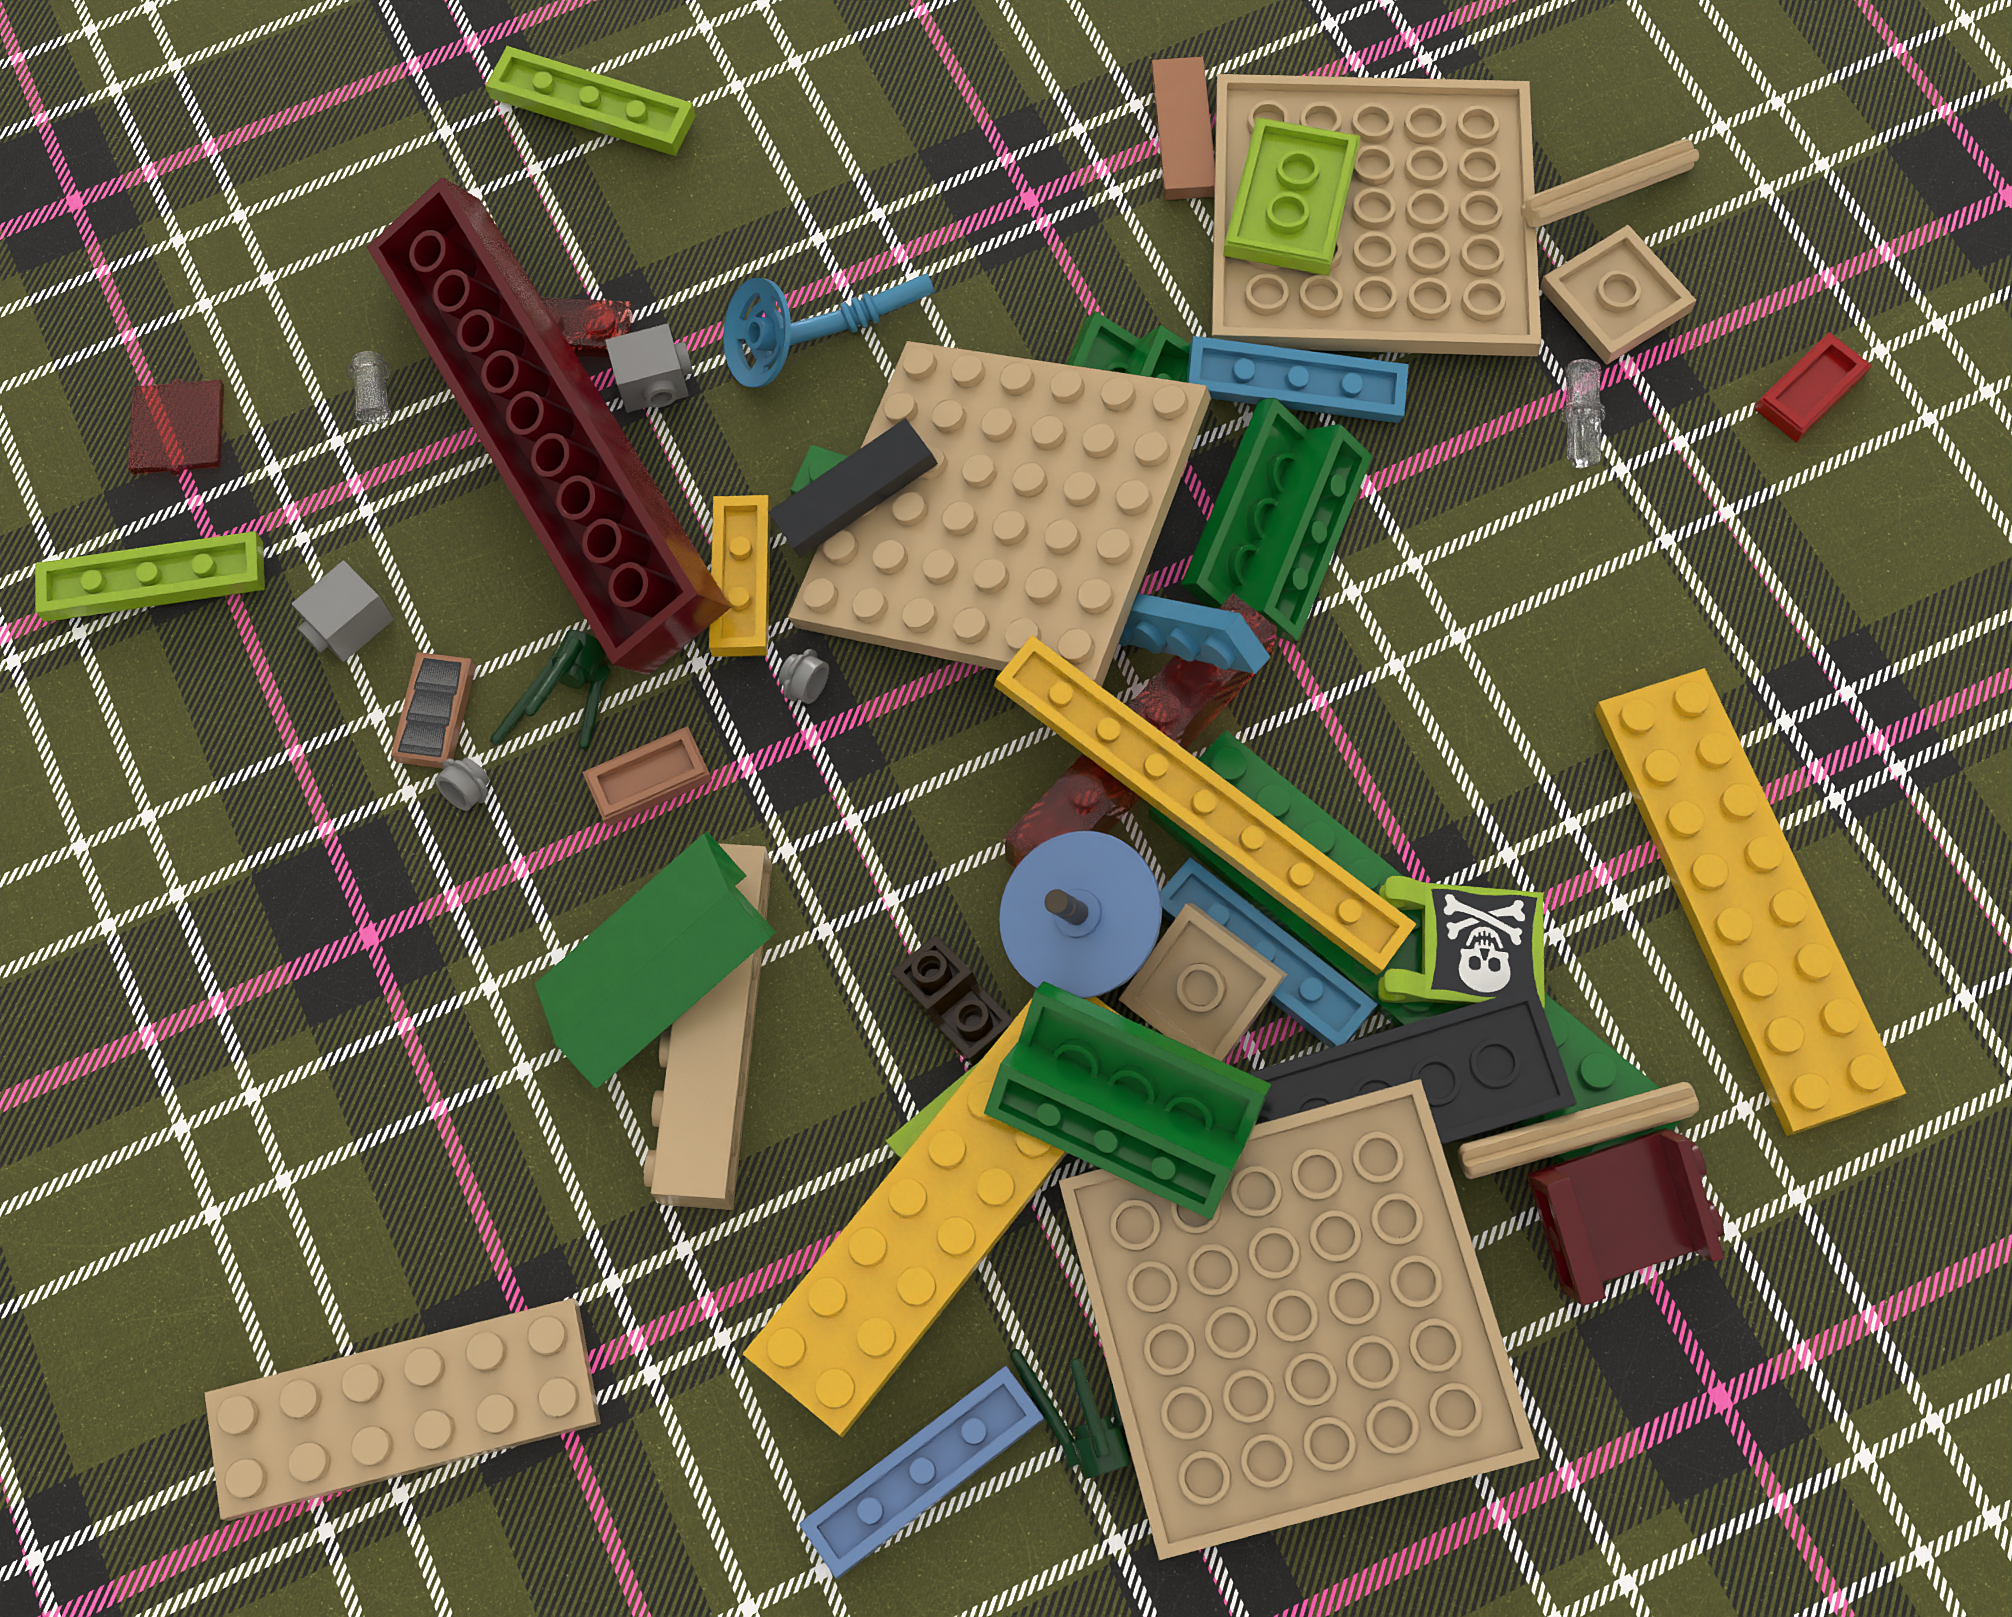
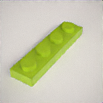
[485,46,696,156]
[35,531,265,622]

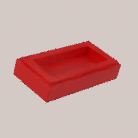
[1754,332,1872,443]

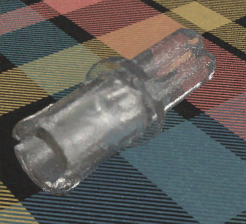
[1561,359,1606,468]

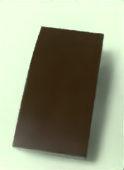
[891,934,1014,1067]

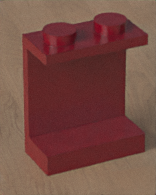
[1527,1128,1724,1306]

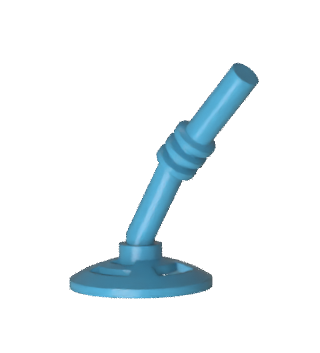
[723,273,935,388]

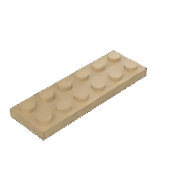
[204,1298,601,1521]

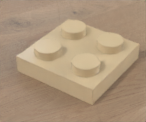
[1540,225,1696,365]
[1119,902,1288,1062]

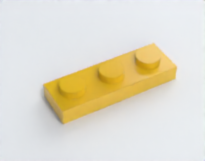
[709,495,771,657]

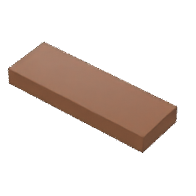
[1151,56,1215,200]

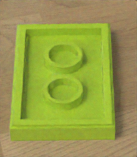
[1223,117,1361,276]

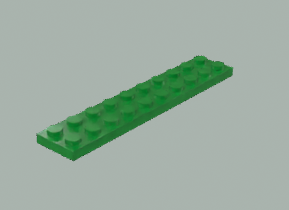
[1149,730,1681,1163]

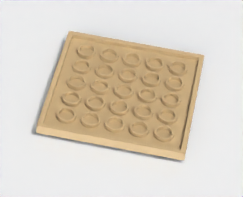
[1211,74,1542,356]
[788,341,1211,687]
[1058,1079,1540,1560]

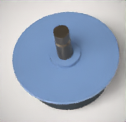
[999,831,1162,999]

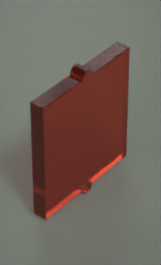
[128,378,224,475]

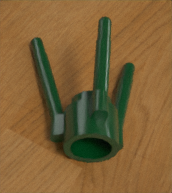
[490,630,611,750]
[1010,1349,1132,1480]

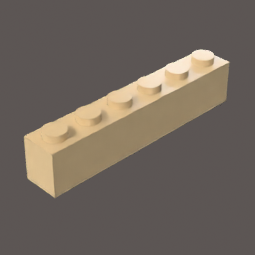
[644,844,772,1210]

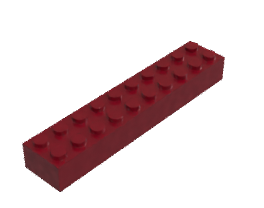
[367,177,731,676]

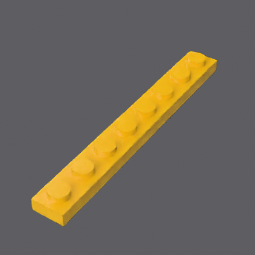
[994,635,1416,975]

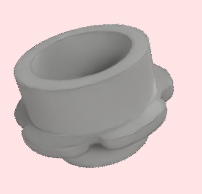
[779,649,829,704]
[435,758,489,811]

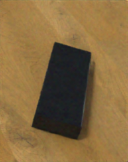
[768,418,938,558]

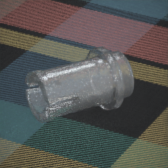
[347,351,391,425]

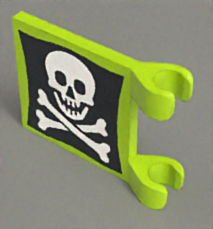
[1378,876,1545,1009]

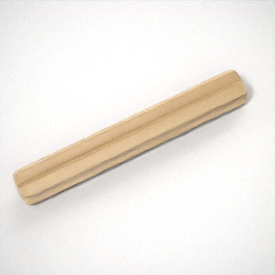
[1521,139,1699,228]
[1457,1082,1699,1179]

